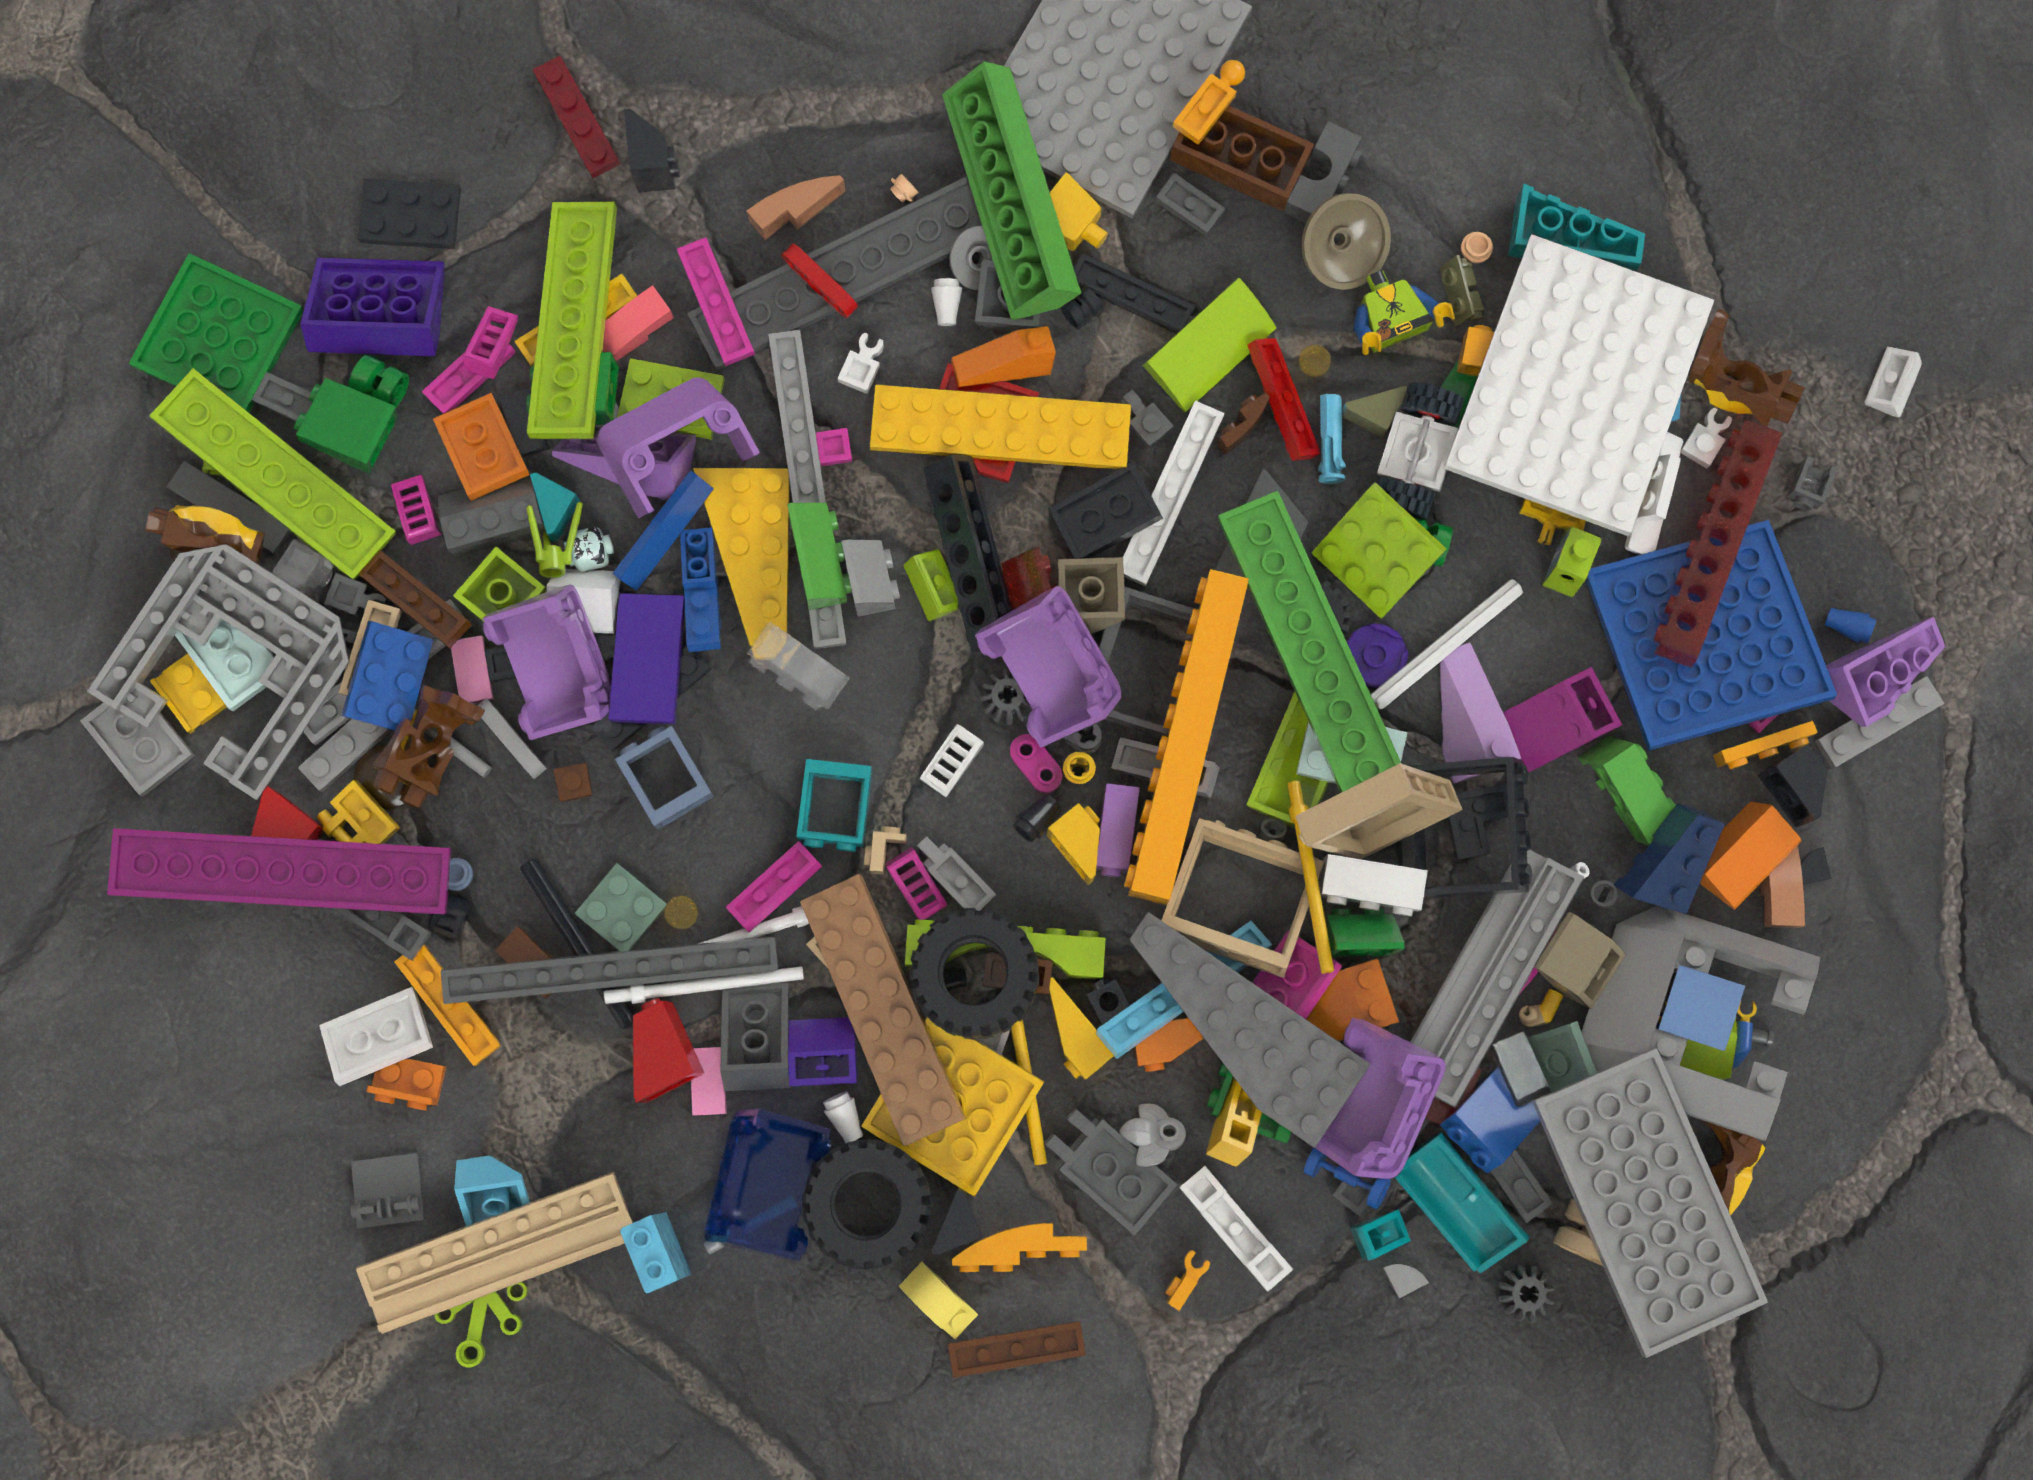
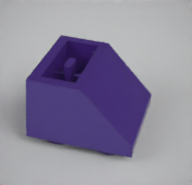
[788,1017,858,1087]

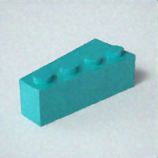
[1508,183,1645,272]

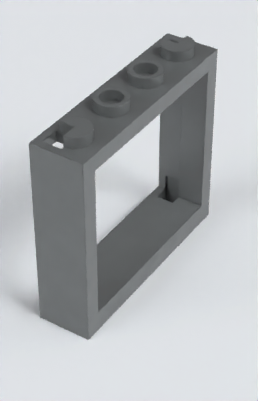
[1099,587,1193,738]

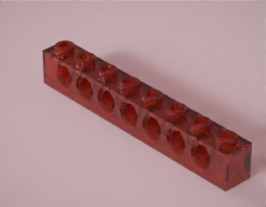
[1653,420,1782,668]

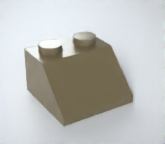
[1058,557,1125,634]

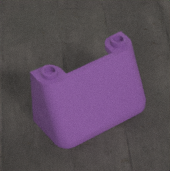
[483,584,612,740]
[975,586,1121,747]
[1315,1018,1445,1179]

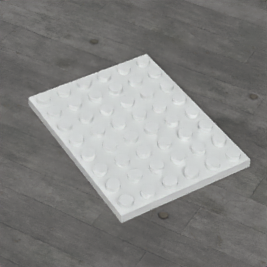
[1444,234,1714,536]

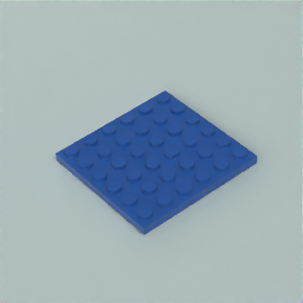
[1585,520,1837,751]

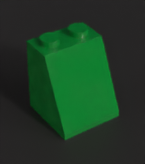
[294,378,398,474]

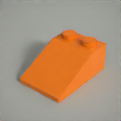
[1306,959,1399,1041]

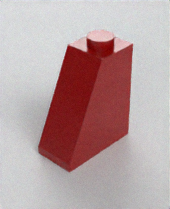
[251,786,324,840]
[633,998,705,1103]

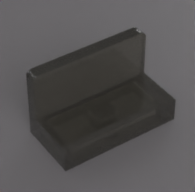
[1490,1031,1552,1107]

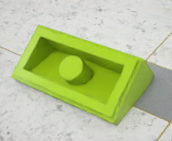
[904,549,959,621]

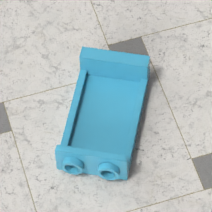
[620,1212,691,1293]

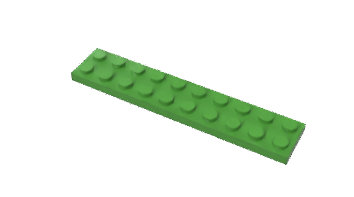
[1217,491,1402,793]

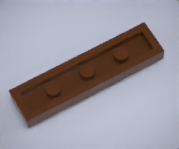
[359,550,472,649]
[948,1321,1086,1378]

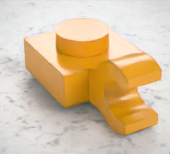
[1165,1250,1210,1311]

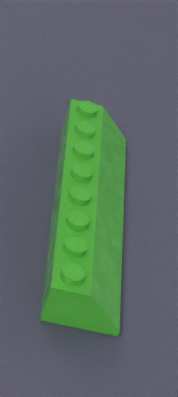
[942,61,1081,320]

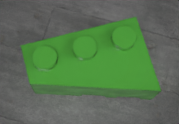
[1577,736,1676,846]

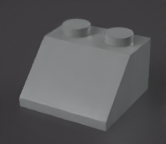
[842,540,900,617]

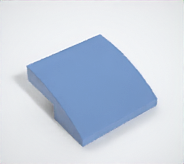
[1659,965,1745,1051]

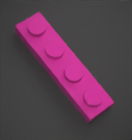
[677,237,755,366]

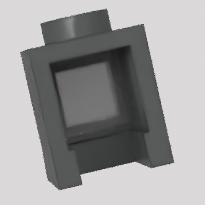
[1787,456,1838,511]

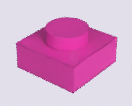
[816,428,852,467]

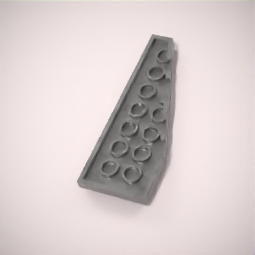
[1129,912,1371,1148]

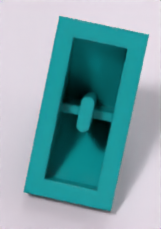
[530,473,581,542]
[1350,1209,1411,1261]

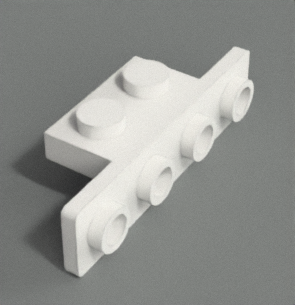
[1625,432,1683,555]

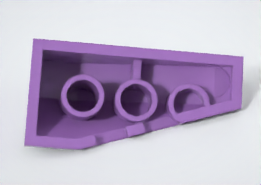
[552,432,696,500]
[1826,617,1945,727]

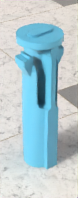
[1318,394,1346,484]

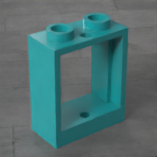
[796,759,873,852]

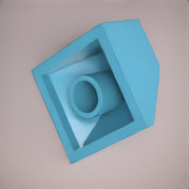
[454,1156,530,1226]

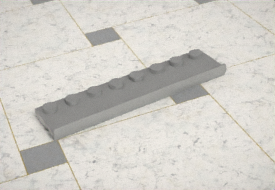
[1410,850,1584,1108]

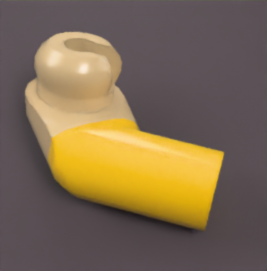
[1519,989,1564,1027]

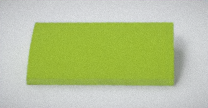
[1142,278,1276,413]
[1246,692,1329,829]

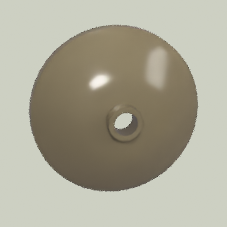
[1302,193,1391,290]

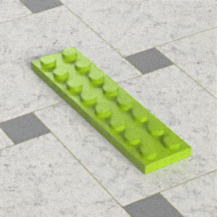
[527,202,617,439]
[149,368,396,580]

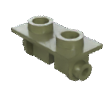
[1439,255,1485,326]

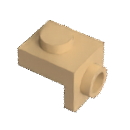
[864,827,907,875]

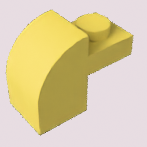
[899,1261,978,1340]

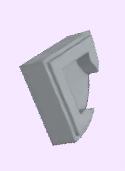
[1382,1264,1429,1298]

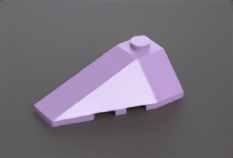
[1439,643,1521,784]

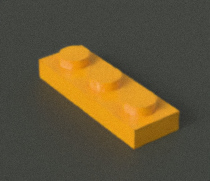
[1713,721,1817,770]

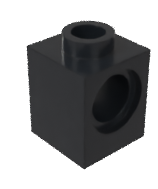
[1085,978,1130,1026]

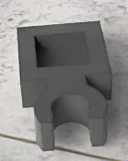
[324,573,387,615]

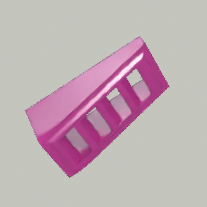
[462,306,518,379]
[391,475,442,545]
[885,847,948,920]

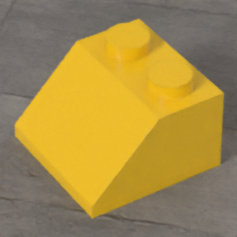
[1047,803,1100,885]

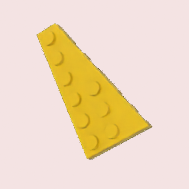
[693,468,790,660]

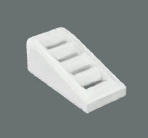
[920,724,984,797]

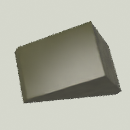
[1342,386,1407,439]

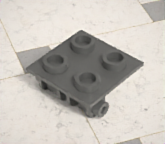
[351,1153,424,1228]

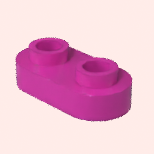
[1010,734,1062,794]

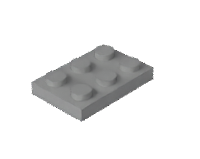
[80,702,195,797]

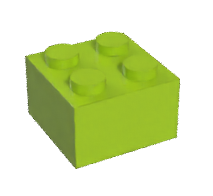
[453,547,547,623]

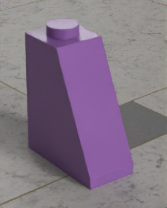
[1096,783,1140,877]

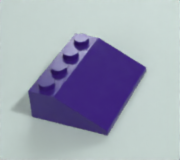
[300,258,445,356]

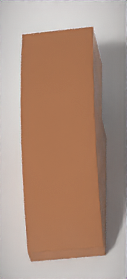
[747,175,846,240]
[1761,845,1805,928]

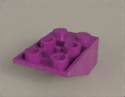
[1503,667,1622,773]

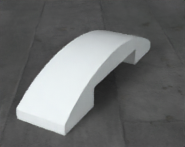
[1180,1166,1293,1292]

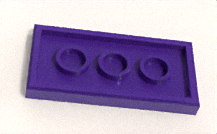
[609,593,685,724]

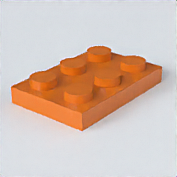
[433,393,530,501]

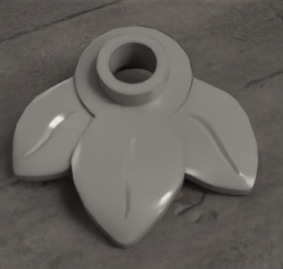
[1119,1103,1186,1167]

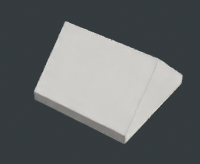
[547,569,621,634]

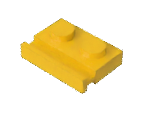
[150,653,227,734]

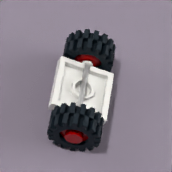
[1377,382,1464,520]

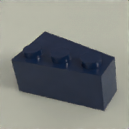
[1614,803,1725,914]

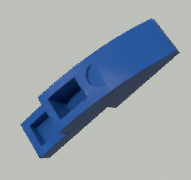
[680,527,721,652]

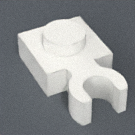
[838,333,884,394]
[1680,408,1732,469]

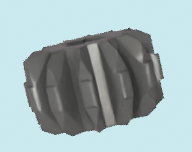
[980,669,1032,725]
[1497,1265,1555,1322]

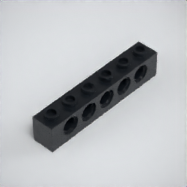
[923,455,1013,652]

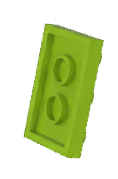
[617,358,725,440]

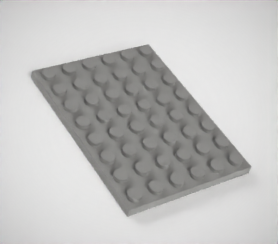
[1004,0,1252,219]

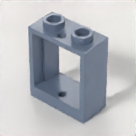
[615,726,714,830]

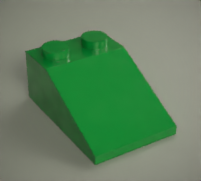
[1325,908,1404,957]

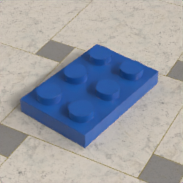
[341,621,433,731]

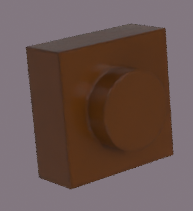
[554,763,593,802]

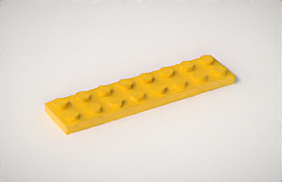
[870,385,1131,469]

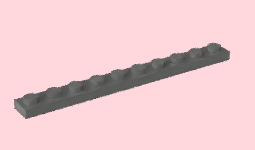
[440,936,778,1004]

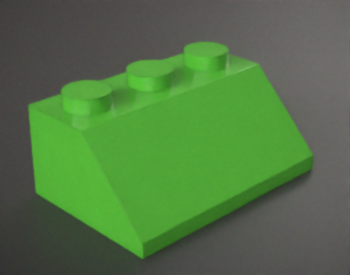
[787,503,852,610]

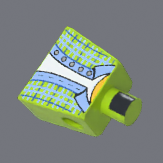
[1542,526,1602,597]

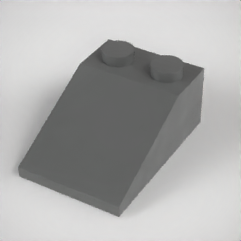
[720,982,791,1091]

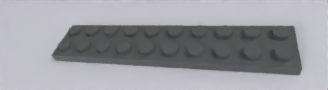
[687,176,982,371]

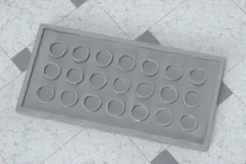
[1532,1048,1768,1358]

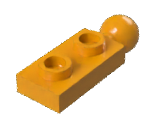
[1172,60,1245,144]

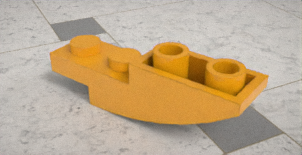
[952,1223,1087,1272]

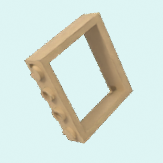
[1295,763,1462,859]
[1161,818,1324,978]

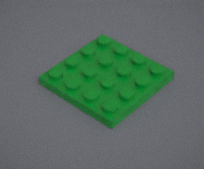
[129,253,304,413]

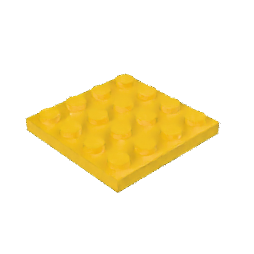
[861,1017,1044,1197]

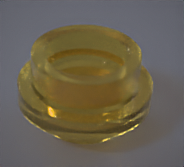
[1299,345,1331,377]
[665,896,698,929]

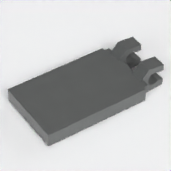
[1044,1108,1178,1236]

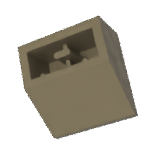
[1534,912,1626,1009]

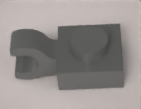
[1121,390,1174,449]

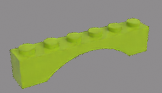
[905,920,1106,979]

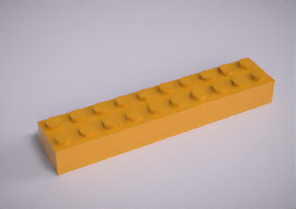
[1124,569,1249,905]

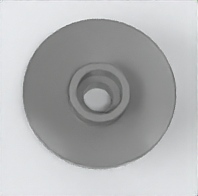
[950,226,993,290]

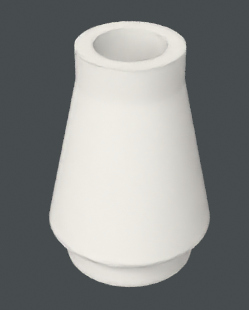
[931,278,962,326]
[823,1091,863,1143]

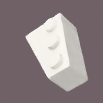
[1319,854,1427,916]

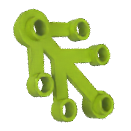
[434,1281,529,1368]

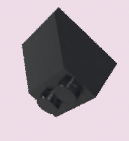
[624,109,680,193]
[1758,744,1827,828]

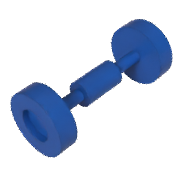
[1304,1148,1391,1209]

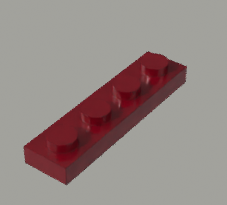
[533,56,620,179]

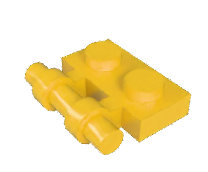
[316,780,400,844]

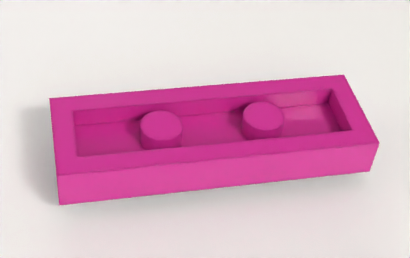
[422,333,516,414]
[726,841,822,933]

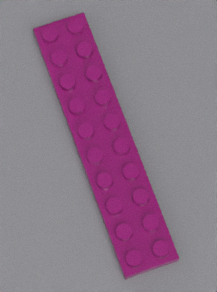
[107,828,451,915]

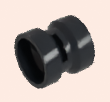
[1060,285,1104,330]

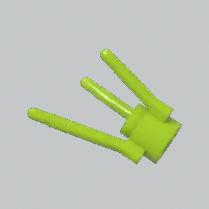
[526,502,583,578]

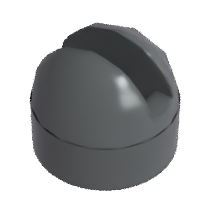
[1260,818,1287,842]
[1591,880,1618,908]

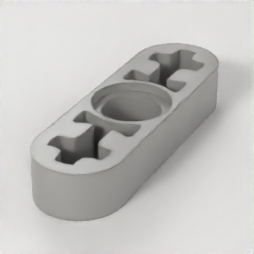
[477,698,547,779]

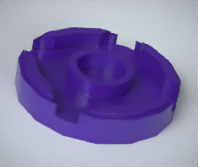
[1347,623,1408,689]

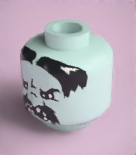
[564,527,614,572]

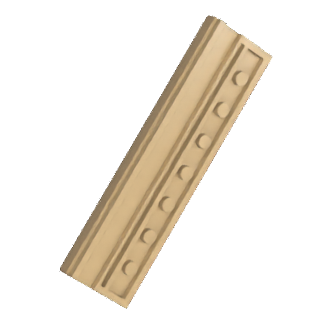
[356,1172,633,1334]

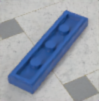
[612,470,714,591]

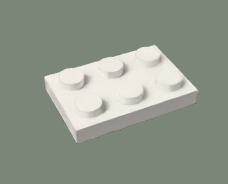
[319,987,433,1086]

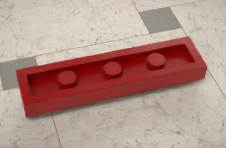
[1247,338,1321,461]

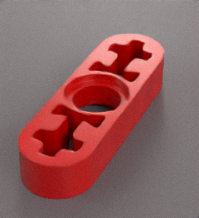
[781,243,858,319]

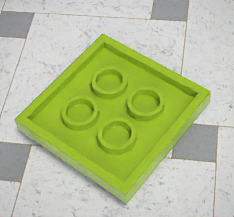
[1311,482,1447,619]

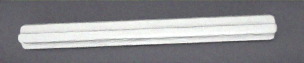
[1370,579,1523,710]

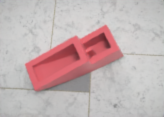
[602,285,673,361]

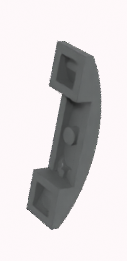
[332,908,431,961]

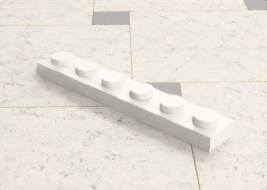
[1123,401,1224,587]

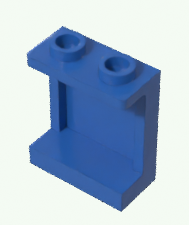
[1440,1065,1540,1173]

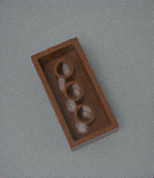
[1170,105,1314,212]

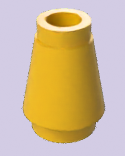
[1063,752,1096,784]

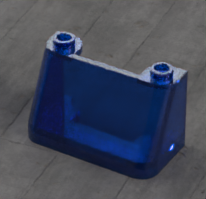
[705,1109,831,1261]

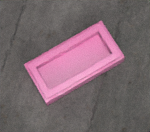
[451,635,494,704]
[691,1047,727,1116]

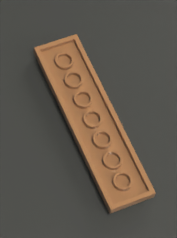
[800,874,966,1146]

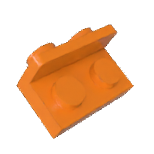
[366,1058,447,1111]

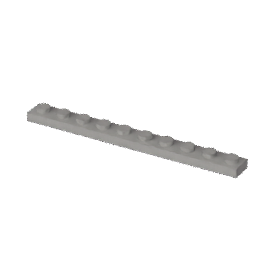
[768,330,846,649]

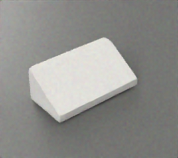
[1864,347,1922,418]

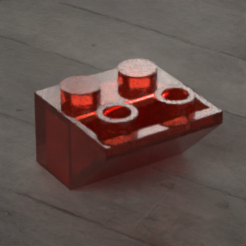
[1001,546,1056,610]

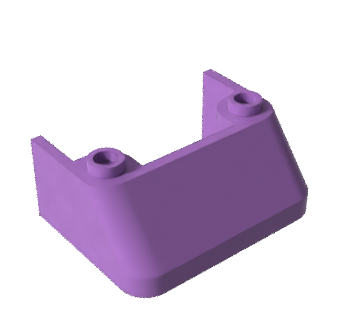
[596,378,760,518]

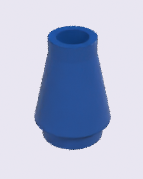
[1824,607,1877,644]

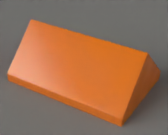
[1699,801,1801,910]

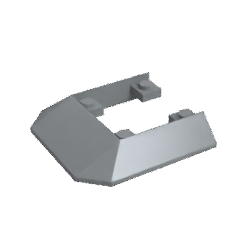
[87,544,349,800]
[1582,906,1820,1141]

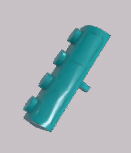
[1395,1132,1530,1273]

